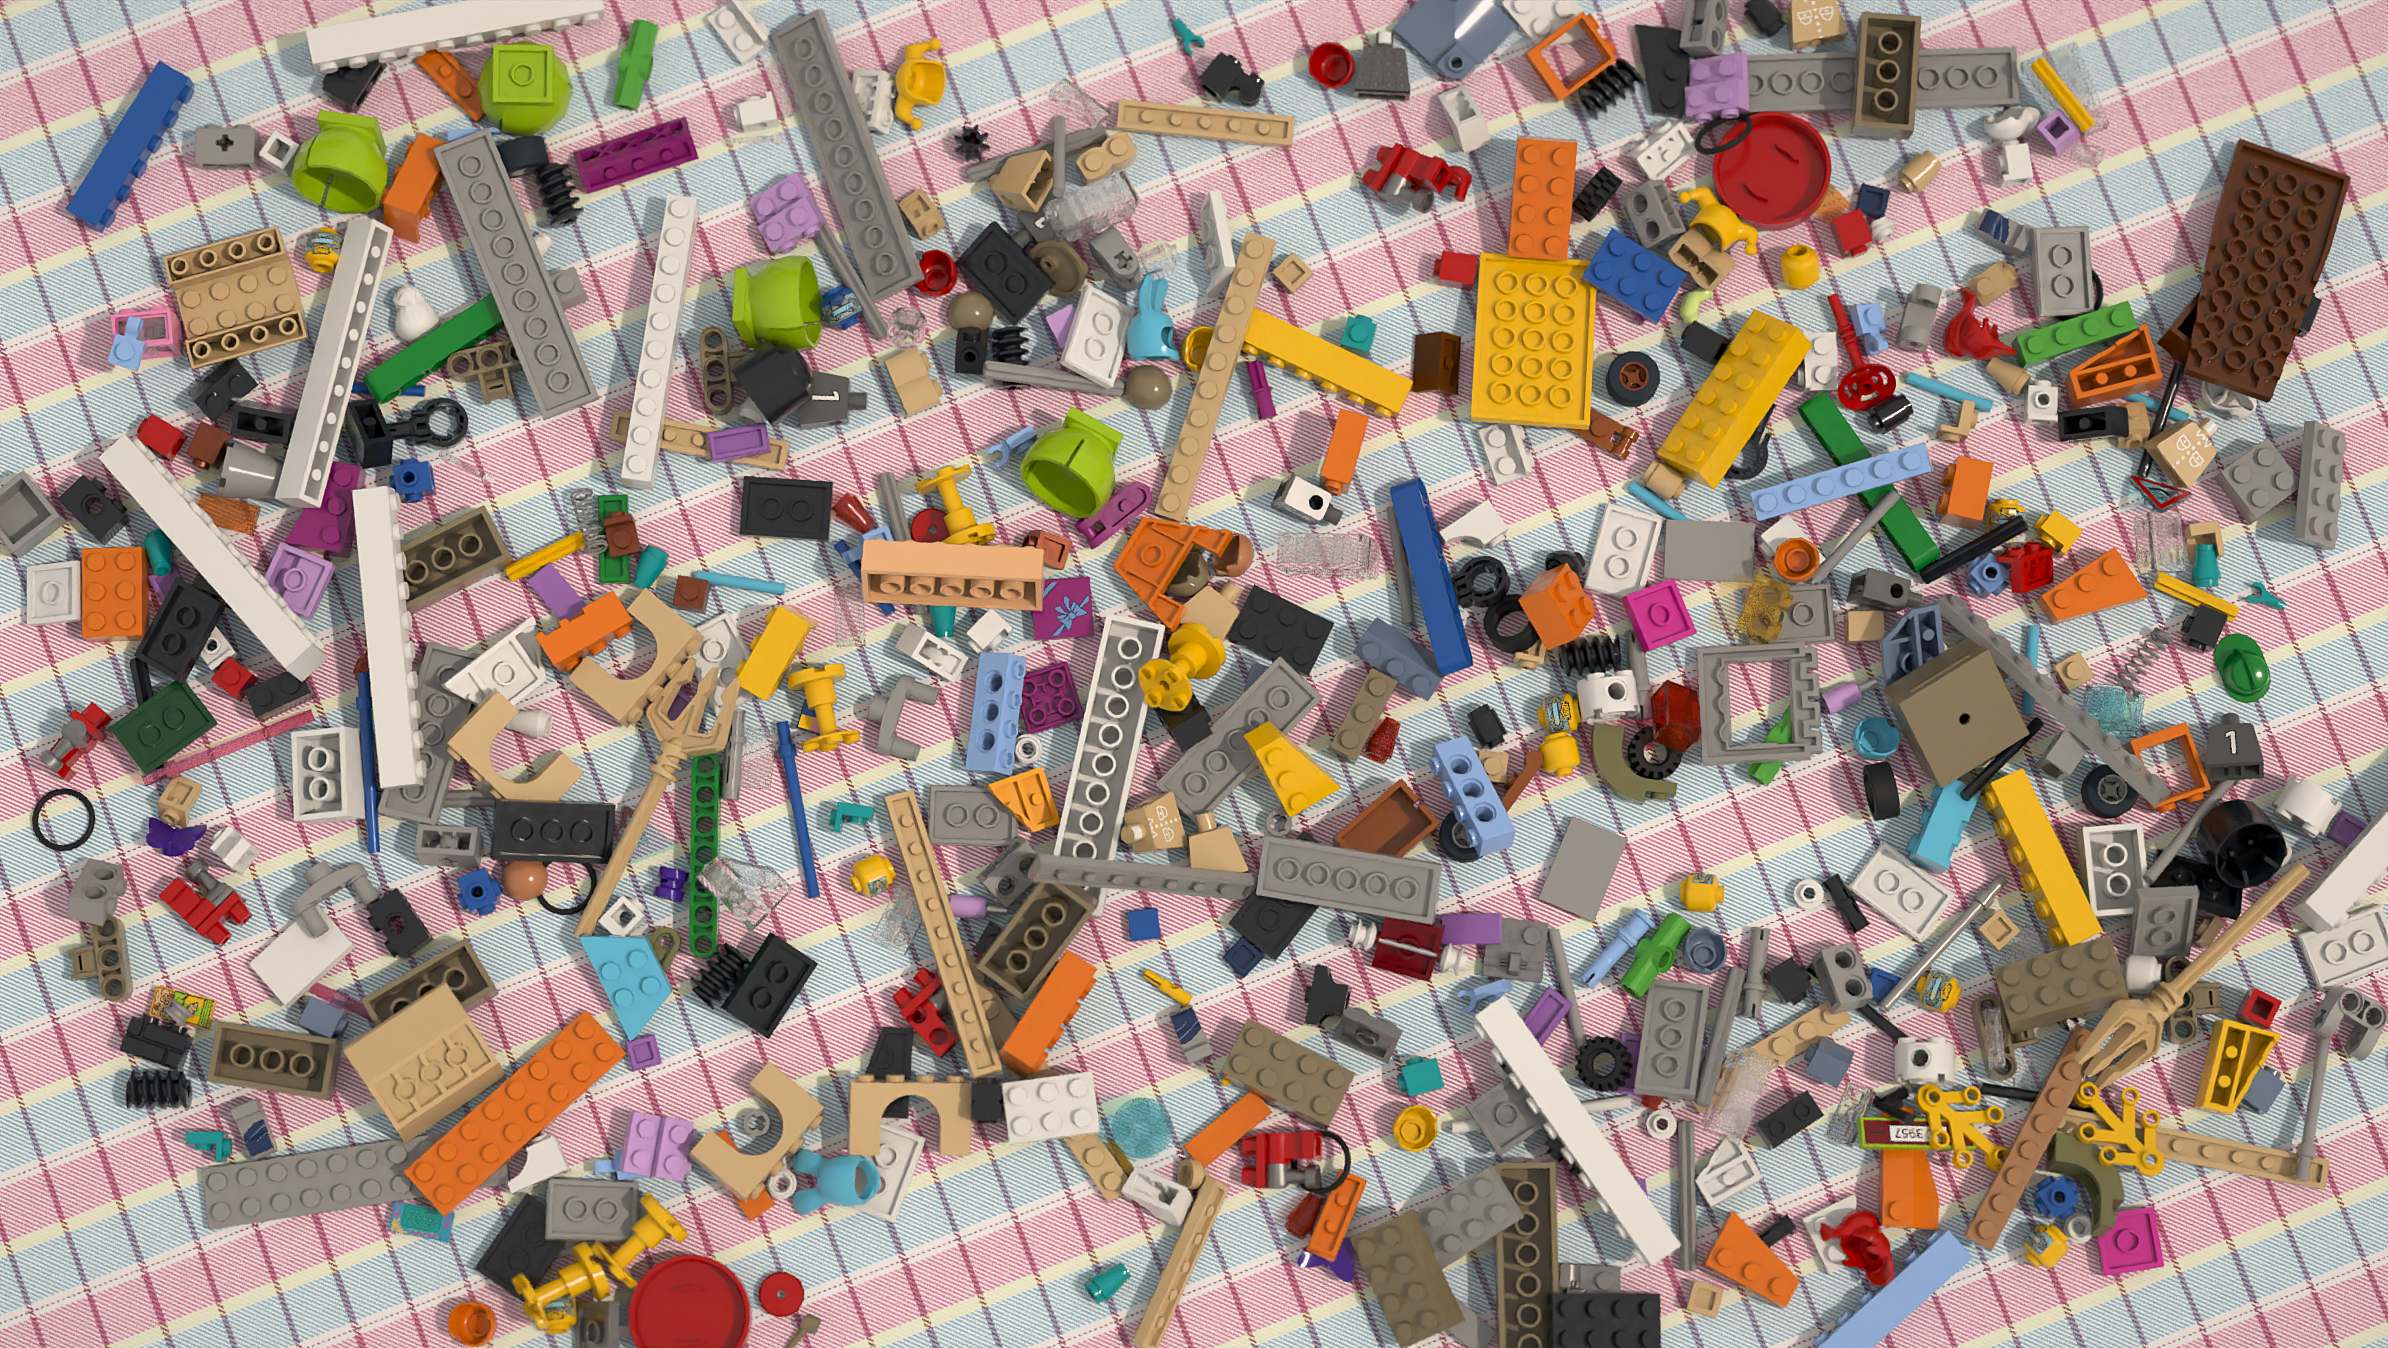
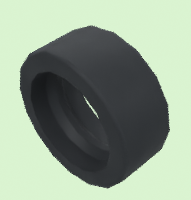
[1483,594,1540,654]
[1863,761,1900,821]

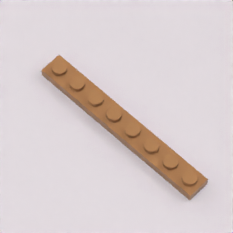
[1963,1024,2103,1251]

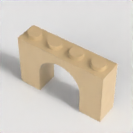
[568,587,705,728]
[445,688,584,801]
[690,1061,825,1204]
[847,1074,972,1156]

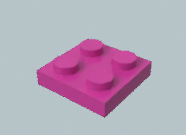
[1621,578,1697,653]
[2096,1207,2165,1276]

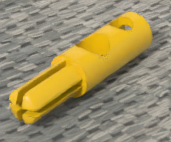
[1143,969,1193,1006]

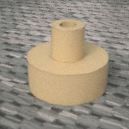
[1177,1159,1209,1190]

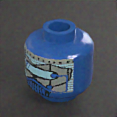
[819,285,863,331]

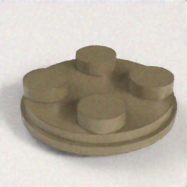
[1030,237,1089,297]

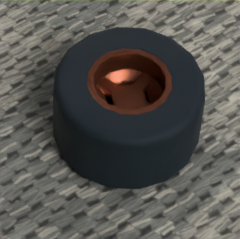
[1606,351,1660,407]

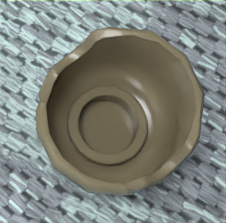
[947,292,994,331]
[1125,365,1173,410]
[1168,552,1210,597]

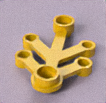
[2073,1081,2165,1177]
[1916,1084,2008,1172]

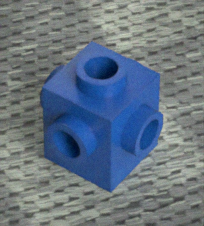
[389,459,437,503]
[456,867,503,917]
[2032,1175,2080,1220]

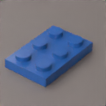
[1581,228,1687,325]

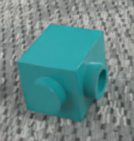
[1340,314,1377,359]
[1397,1056,1444,1098]

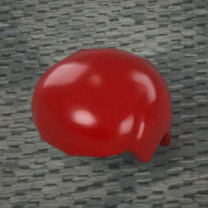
[1308,42,1355,89]
[915,249,958,298]

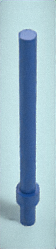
[356,673,380,853]
[776,721,820,899]

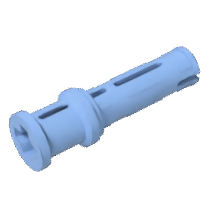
[1579,908,1656,990]

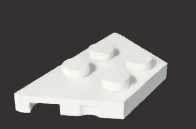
[1502,0,1602,50]
[441,616,547,706]

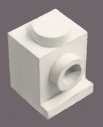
[733,91,779,133]
[1997,140,2033,188]
[2023,380,2058,426]
[966,608,1013,656]
[200,626,241,673]
[598,895,647,937]

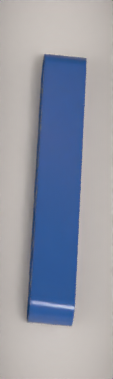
[1390,477,1473,676]

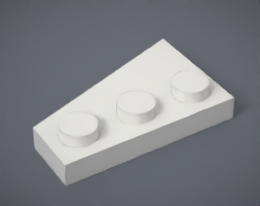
[1200,191,1237,297]

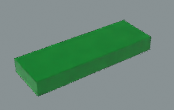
[598,494,630,585]

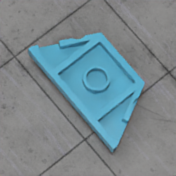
[579,934,673,1041]

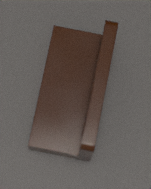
[1412,331,1461,396]

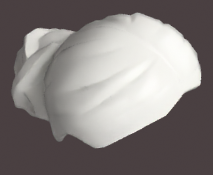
[1983,106,2041,141]
[393,285,440,344]
[2201,381,2257,420]

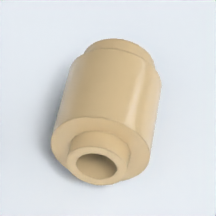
[1898,150,1942,194]
[1641,460,1687,501]

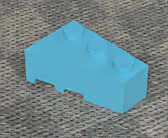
[1906,780,1981,875]

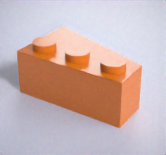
[381,132,447,244]
[2064,323,2163,410]
[2036,547,2149,625]
[534,591,635,673]
[1702,1210,1800,1308]

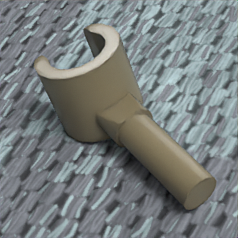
[786,1315,822,1348]

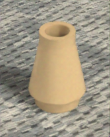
[1985,358,2031,396]

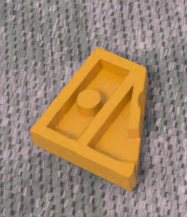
[987,766,1061,833]

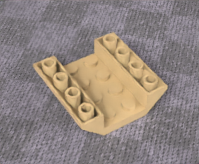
[163,226,308,370]
[342,981,506,1144]

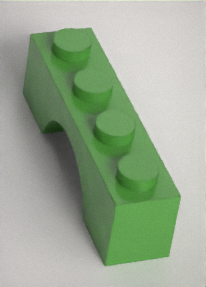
[2011,301,2138,369]

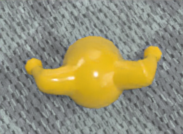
[895,38,946,131]
[1678,186,1759,256]

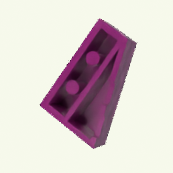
[285,461,367,558]

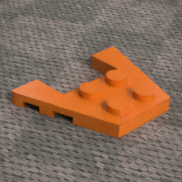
[1112,517,1234,633]

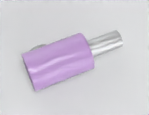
[1820,677,1879,715]
[950,894,1007,920]

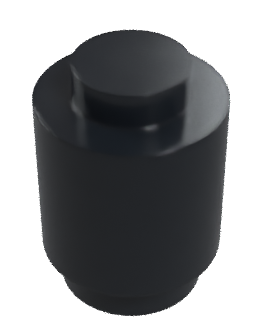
[1743,0,1786,39]
[1867,394,1913,434]
[1467,703,1508,750]

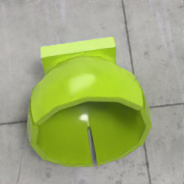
[477,40,573,137]
[291,110,388,214]
[732,255,822,352]
[1019,406,1124,518]

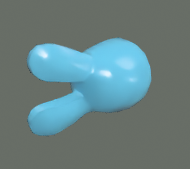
[1127,274,1179,361]
[792,1148,880,1215]

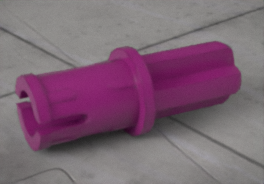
[1246,360,1277,421]

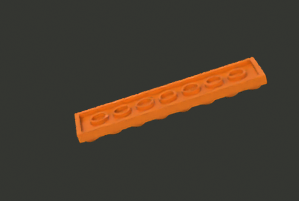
[404,1010,627,1218]

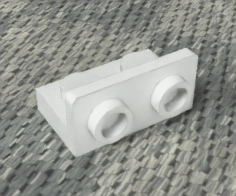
[707,0,771,66]
[851,69,898,135]
[1626,119,1697,181]
[1796,330,1839,393]
[1478,423,1535,487]

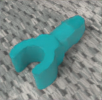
[1173,18,1205,57]
[2245,582,2287,610]

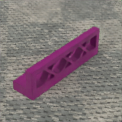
[574,116,699,194]

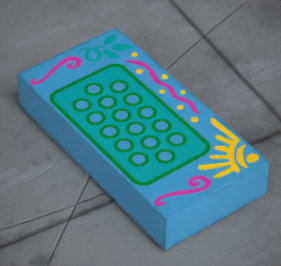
[388,1201,455,1243]

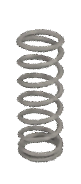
[570,488,608,555]
[2116,627,2173,690]

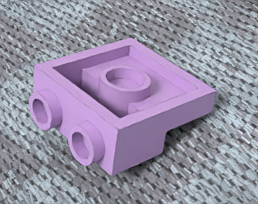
[1685,52,1749,123]
[748,172,827,254]
[263,542,337,620]
[619,1111,697,1182]

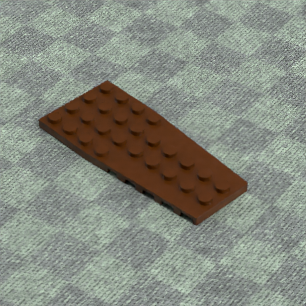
[2184,138,2351,403]

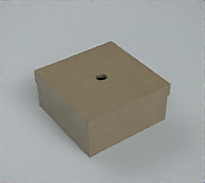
[1882,637,2029,788]

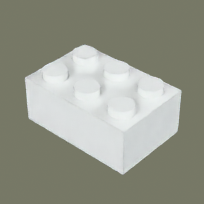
[291,726,365,824]
[2076,823,2149,919]
[1002,1071,1101,1145]

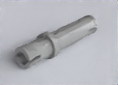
[1624,630,1654,721]
[720,709,746,800]
[1742,927,1770,1019]

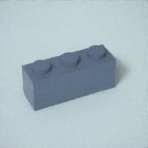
[1353,617,1445,701]

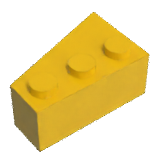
[735,605,819,701]
[1243,721,1341,818]
[2194,1019,2282,1116]

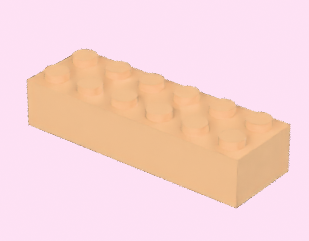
[861,539,1045,611]

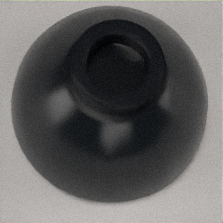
[1545,550,1585,580]

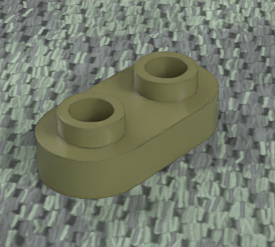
[649,927,681,974]

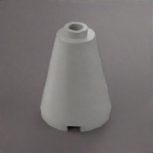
[216,439,284,498]

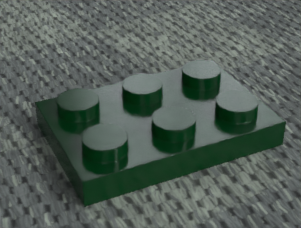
[108,680,218,777]

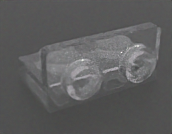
[2133,512,2185,575]
[871,884,922,956]

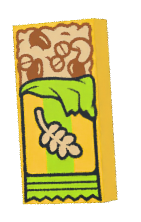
[149,986,217,1030]

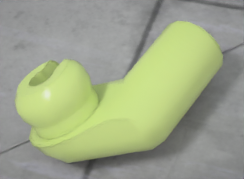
[1679,287,1714,324]

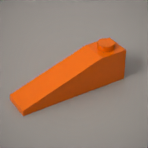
[1877,1107,1939,1230]

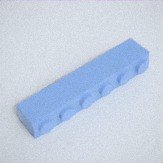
[1750,442,1934,521]
[1812,1230,1973,1348]

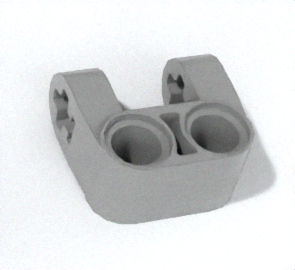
[1088,225,1142,292]
[1895,284,1942,352]
[2310,986,2388,1061]

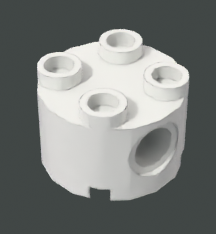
[1576,670,1640,723]
[2272,774,2343,839]
[1894,1037,1955,1087]

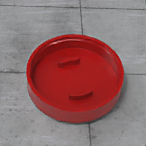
[1713,111,1832,231]
[629,1255,752,1348]

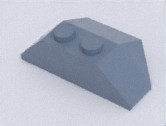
[1880,602,1944,688]

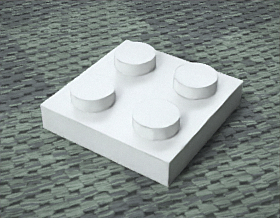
[27,560,82,626]

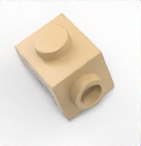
[1968,261,2020,307]
[1935,400,1978,444]
[2115,402,2150,449]
[1513,625,1546,671]

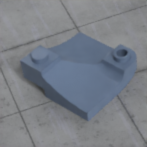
[1392,0,1517,81]

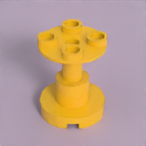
[914,464,997,546]
[1138,622,1226,711]
[787,663,861,753]
[591,1192,689,1289]
[512,1241,610,1331]

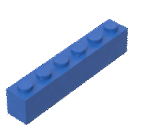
[66,60,195,233]

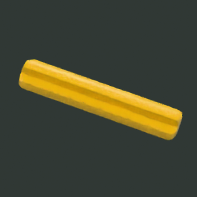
[2031,57,2095,133]
[505,530,588,582]
[2153,572,2239,622]

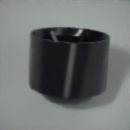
[729,339,813,427]
[2197,799,2286,889]

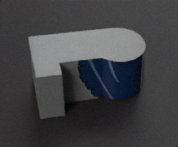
[1973,209,2032,258]
[1169,1004,1214,1066]
[230,1099,278,1161]

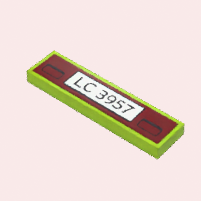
[1857,1117,1976,1152]

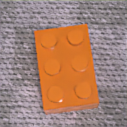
[82,547,149,642]

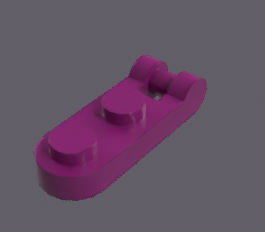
[1074,481,1152,549]

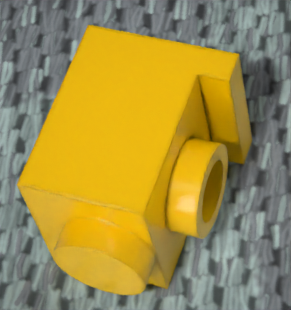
[2033,509,2083,559]

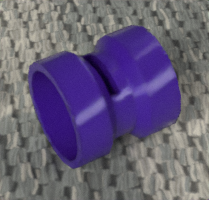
[653,866,689,903]

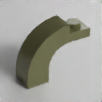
[1590,723,1677,805]
[2046,1133,2125,1237]

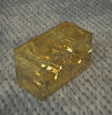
[1734,573,1793,644]

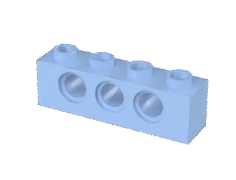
[965,652,1026,776]
[1429,735,1516,857]

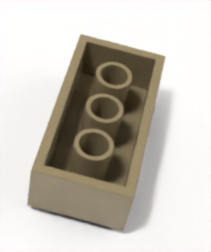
[1850,12,1922,140]
[401,505,514,615]
[976,882,1099,1003]
[1993,935,2129,1034]
[361,938,499,1026]
[1219,1018,1356,1131]
[207,1021,343,1101]
[1350,1209,1465,1348]

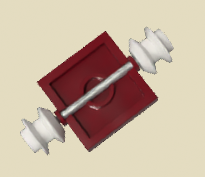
[1348,917,1469,982]

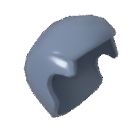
[1682,926,1728,975]

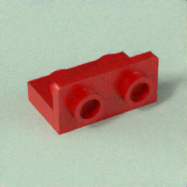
[1996,541,2054,593]

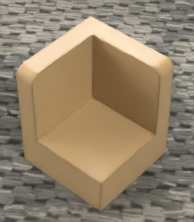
[2184,520,2225,563]
[1844,611,1885,645]

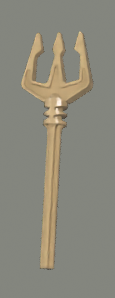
[573,657,741,937]
[2074,862,2311,1090]

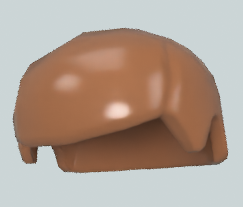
[1212,532,1254,578]
[502,861,548,901]

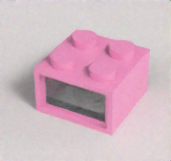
[111,305,184,360]

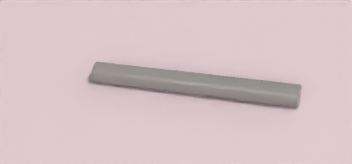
[1053,115,1066,197]
[1812,489,1900,584]
[1387,506,1415,624]
[1548,929,1587,1048]

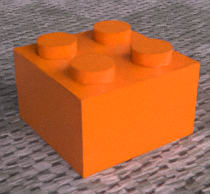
[1935,456,1994,531]
[1518,563,1596,650]

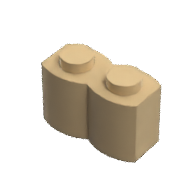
[1076,132,1137,188]
[1668,228,1736,292]
[884,347,943,418]

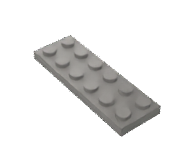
[377,641,480,825]
[1155,656,1323,826]
[1256,834,1443,924]

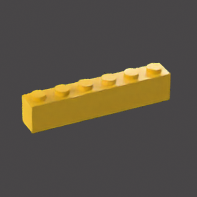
[1241,308,1414,419]

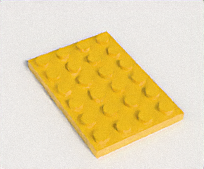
[1470,252,1596,430]

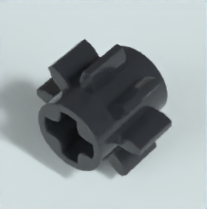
[954,125,990,162]

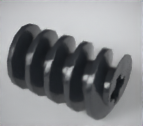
[1578,58,1644,120]
[532,163,584,228]
[992,326,1031,390]
[1558,634,1621,677]
[689,943,750,1010]
[126,1071,192,1109]

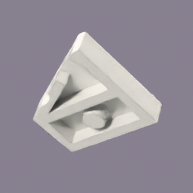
[1695,1128,1763,1209]
[1801,1194,1856,1274]

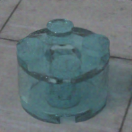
[2082,683,2146,738]
[1112,1098,1173,1160]

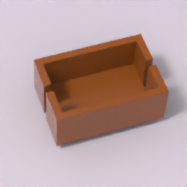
[1332,778,1441,857]

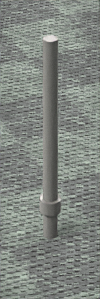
[2143,780,2240,884]
[1879,874,2008,1011]
[2295,1036,2331,1182]

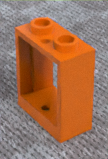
[1523,12,1617,102]
[1319,408,1369,496]
[2124,722,2211,814]

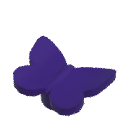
[146,817,207,857]
[1297,1230,1356,1283]

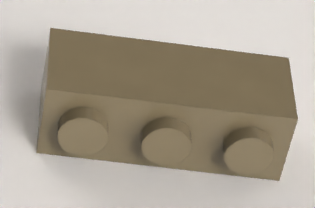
[1329,668,1398,764]

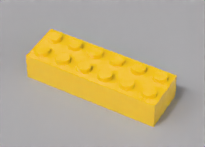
[1656,309,1812,490]
[1980,768,2103,949]

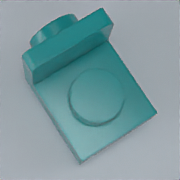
[829,802,875,834]
[186,1132,233,1163]

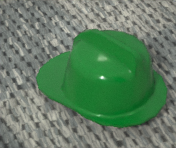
[2214,633,2271,703]

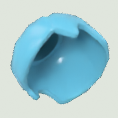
[1852,717,1901,761]

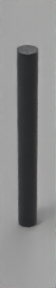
[2136,363,2185,478]
[1960,717,2044,801]
[1807,962,1908,1043]
[1980,1082,2096,1113]

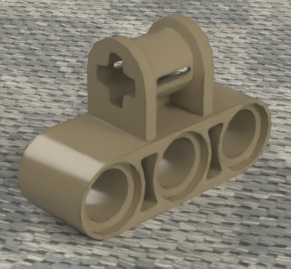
[700,326,751,416]
[447,339,523,405]
[67,915,133,1003]
[2162,956,2224,1045]
[1971,994,2040,1081]

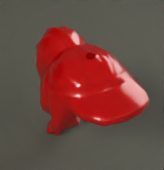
[1943,287,2017,361]
[1819,1210,1894,1287]

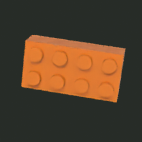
[1507,135,1578,261]
[998,949,1097,1079]

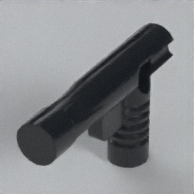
[1868,1087,1914,1125]

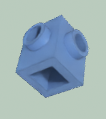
[1964,553,2010,600]

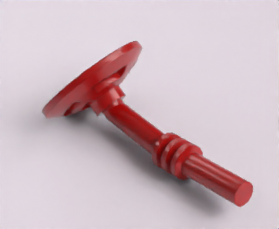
[1827,293,1896,411]

